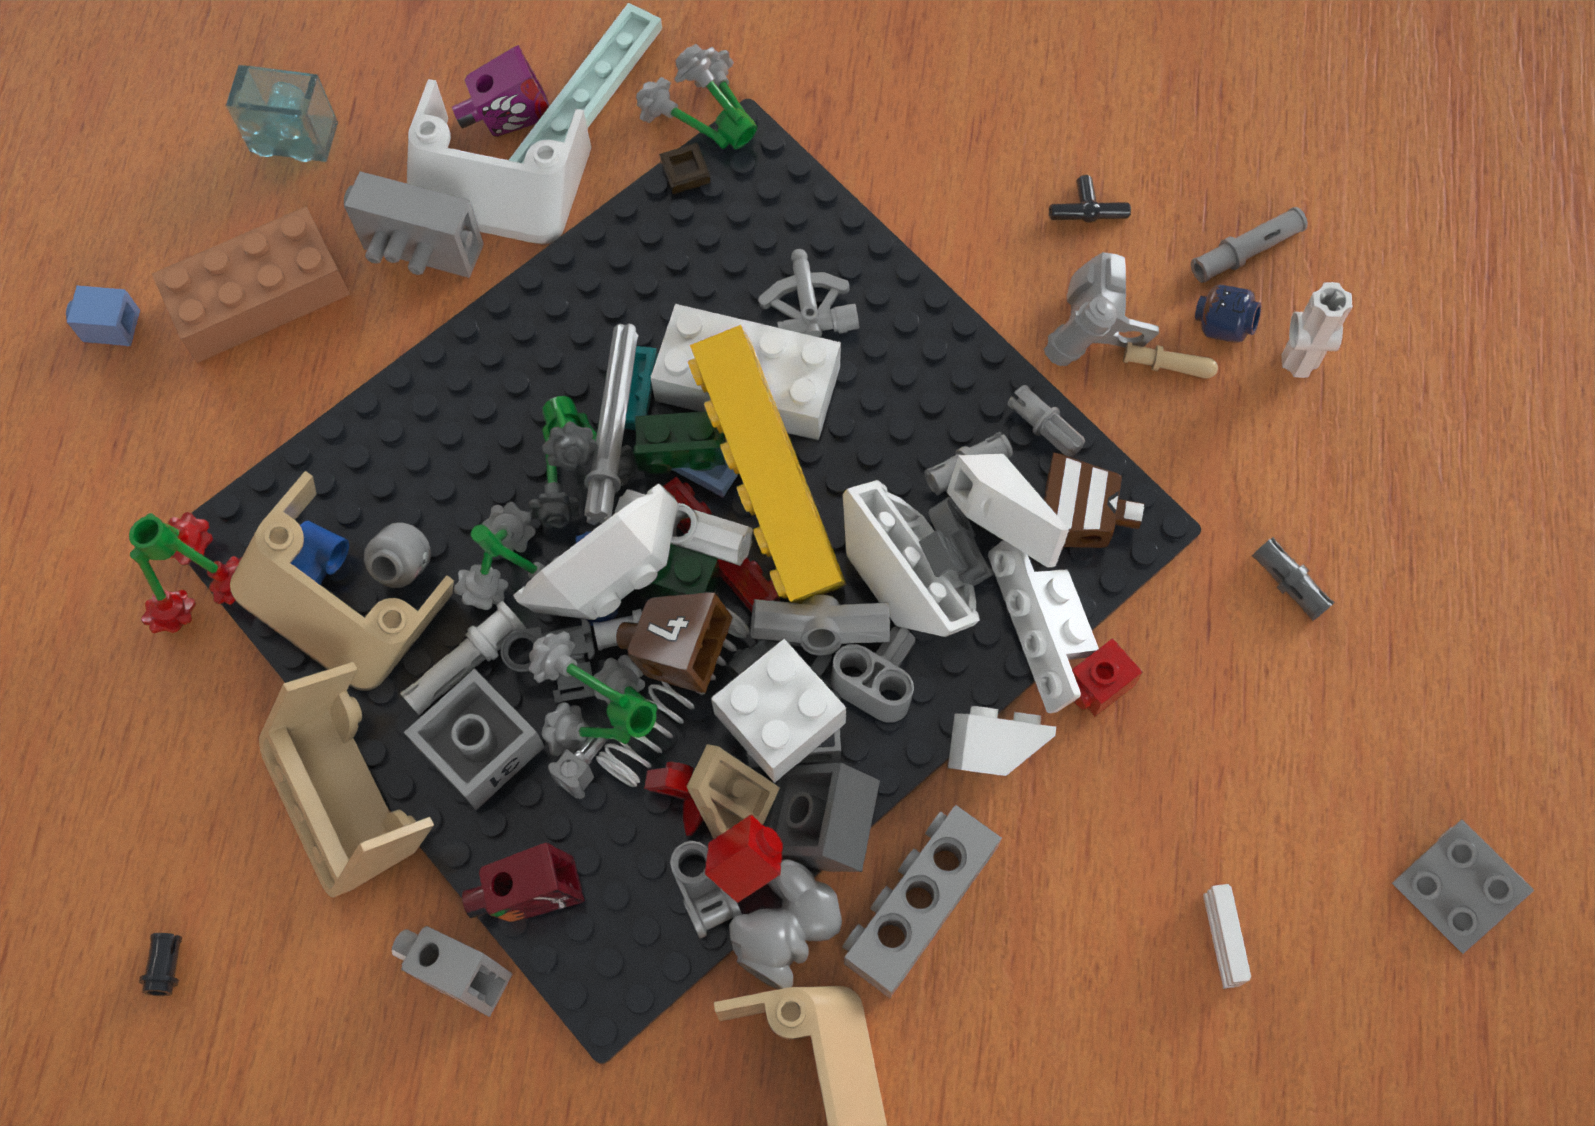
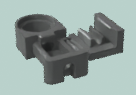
[919,497,994,586]
[501,618,595,703]

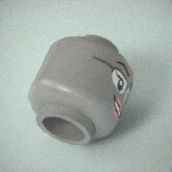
[364,523,431,588]

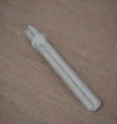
[584,323,638,525]

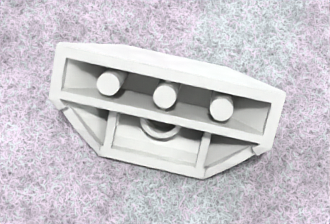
[843,480,979,637]
[513,484,678,620]

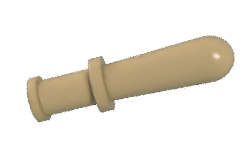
[1123,342,1218,378]

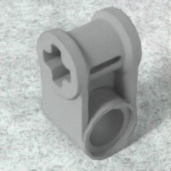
[670,841,742,939]

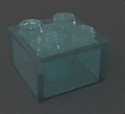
[226,65,338,162]

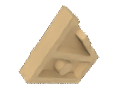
[687,744,780,839]

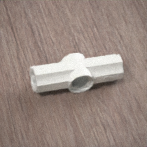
[1281,282,1353,378]
[615,489,753,566]

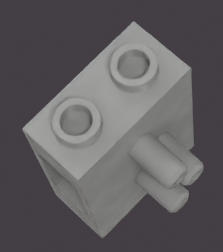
[344,171,484,278]

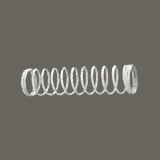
[596,608,750,787]

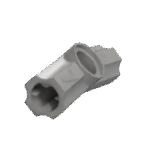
[751,595,890,656]

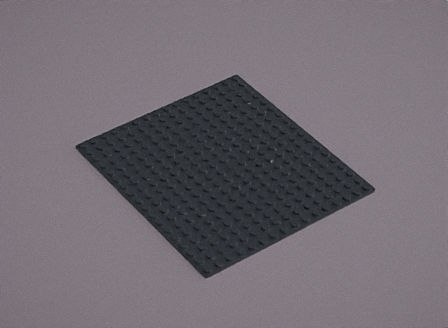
[188,99,1201,1064]

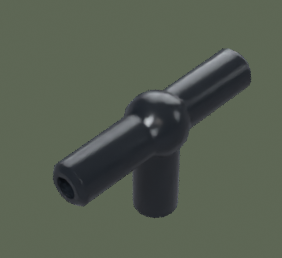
[1049,175,1131,223]

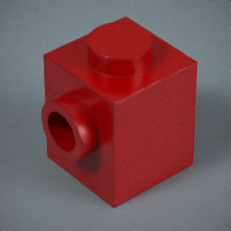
[1072,638,1143,717]
[705,814,783,903]

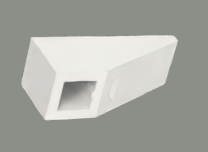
[947,454,1069,567]

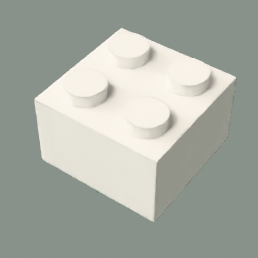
[711,639,846,783]

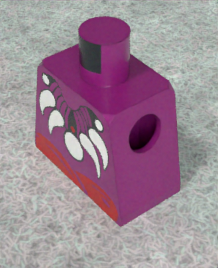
[452,45,550,137]

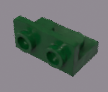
[634,411,726,474]

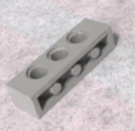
[842,805,1002,998]

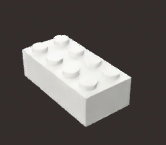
[651,304,841,440]

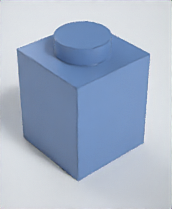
[66,285,140,346]

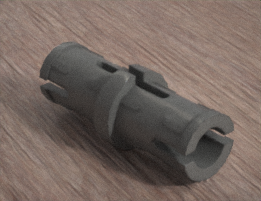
[1252,537,1335,621]

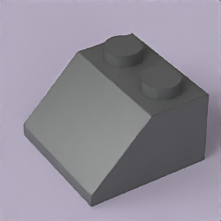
[764,763,880,872]

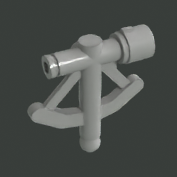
[758,249,859,337]

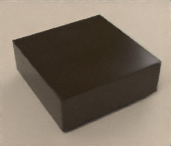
[659,143,711,194]

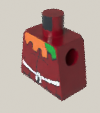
[462,842,584,922]

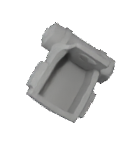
[1044,252,1159,366]

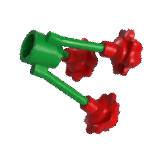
[129,512,242,633]

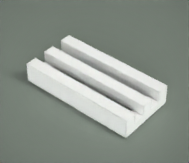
[1203,884,1251,989]

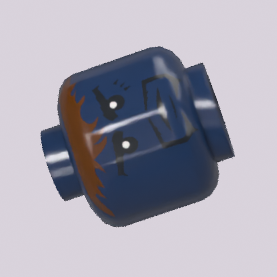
[1195,285,1261,343]

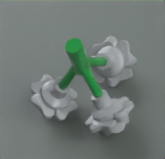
[454,502,559,610]

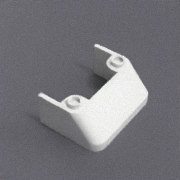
[407,79,591,245]

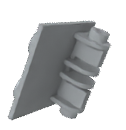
[1392,819,1534,954]

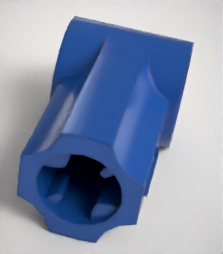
[291,521,349,585]

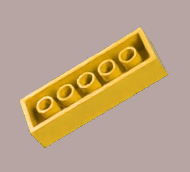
[688,325,847,604]

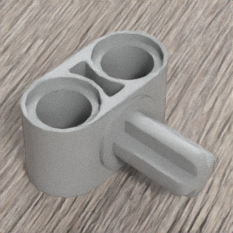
[831,626,915,722]

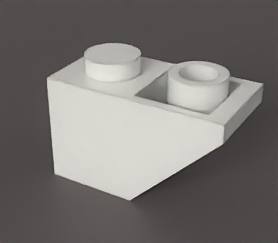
[948,706,1056,776]

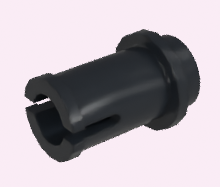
[139,933,182,996]

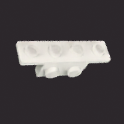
[988,540,1099,713]

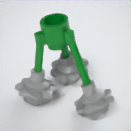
[636,44,758,149]
[529,631,658,756]

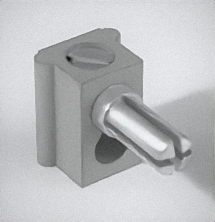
[548,727,608,799]

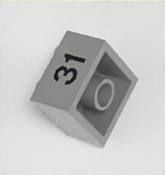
[404,669,545,810]

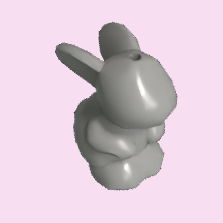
[729,860,842,990]

